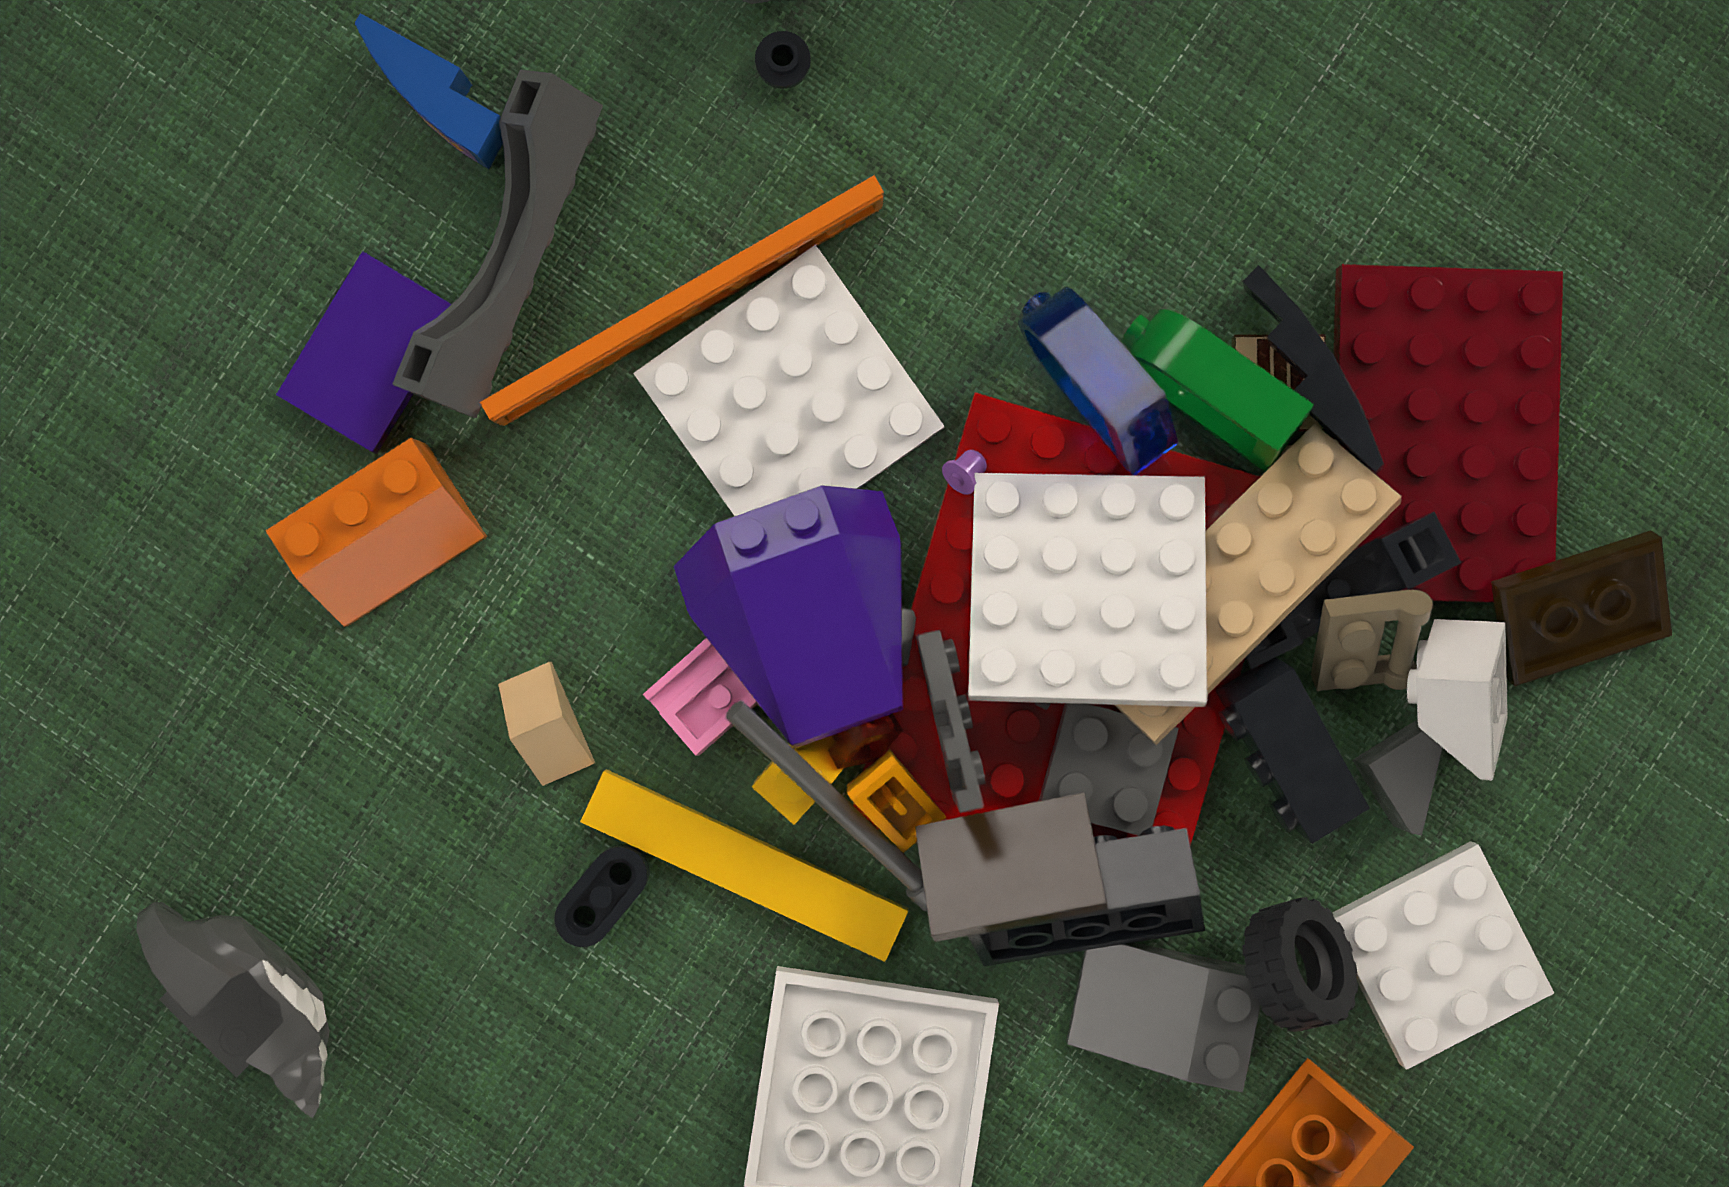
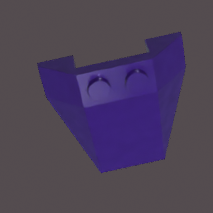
[673,485,903,749]

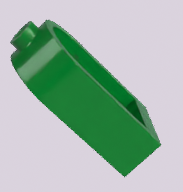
[1121,309,1314,472]

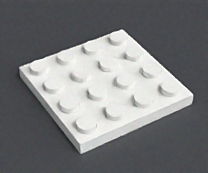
[633,245,945,516]
[969,473,1207,707]
[744,966,999,1187]

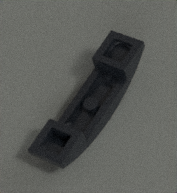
[1245,512,1461,669]

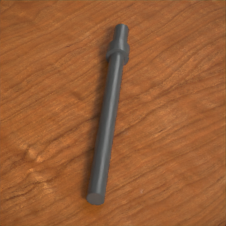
[725,701,927,911]

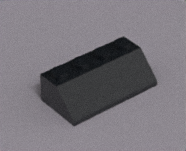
[968,826,1205,966]

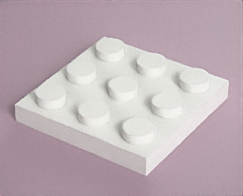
[1333,841,1554,1070]

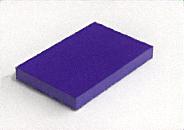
[276,251,451,454]

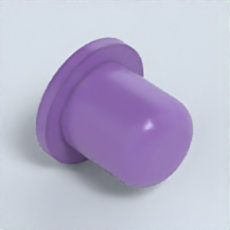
[942,450,987,494]

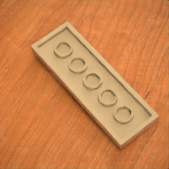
[1114,424,1402,745]

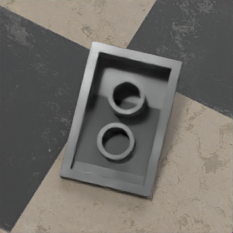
[1066,943,1261,1093]

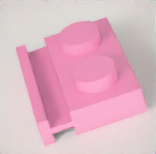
[643,638,758,756]

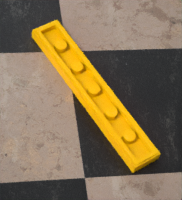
[580,769,908,962]

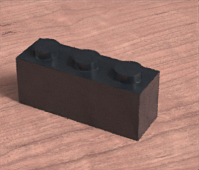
[1215,657,1370,844]

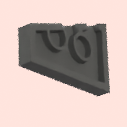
[915,630,986,812]

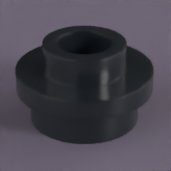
[755,31,811,89]

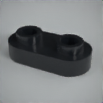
[554,844,650,947]

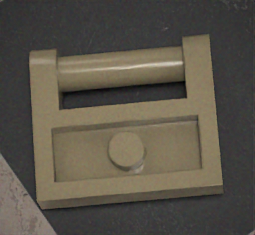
[1311,590,1433,691]

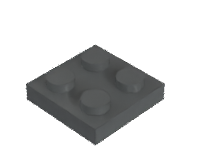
[1038,703,1179,836]

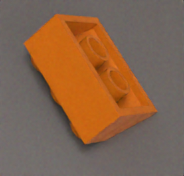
[266,438,487,627]
[1203,1058,1414,1187]

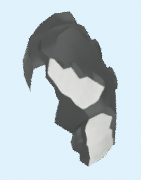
[136,902,329,1118]

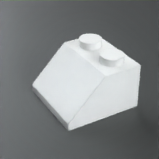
[1407,619,1507,781]

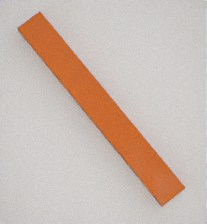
[480,176,884,426]

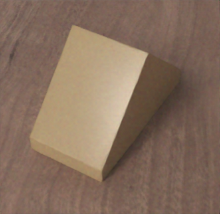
[498,662,595,786]

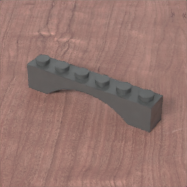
[392,70,603,418]

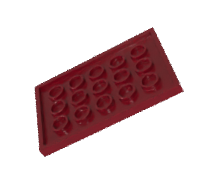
[1331,264,1563,603]

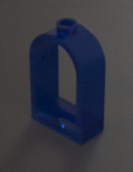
[1018,286,1179,476]

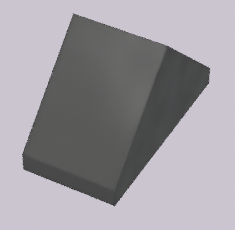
[1353,719,1442,836]

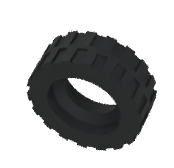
[1243,897,1358,1032]

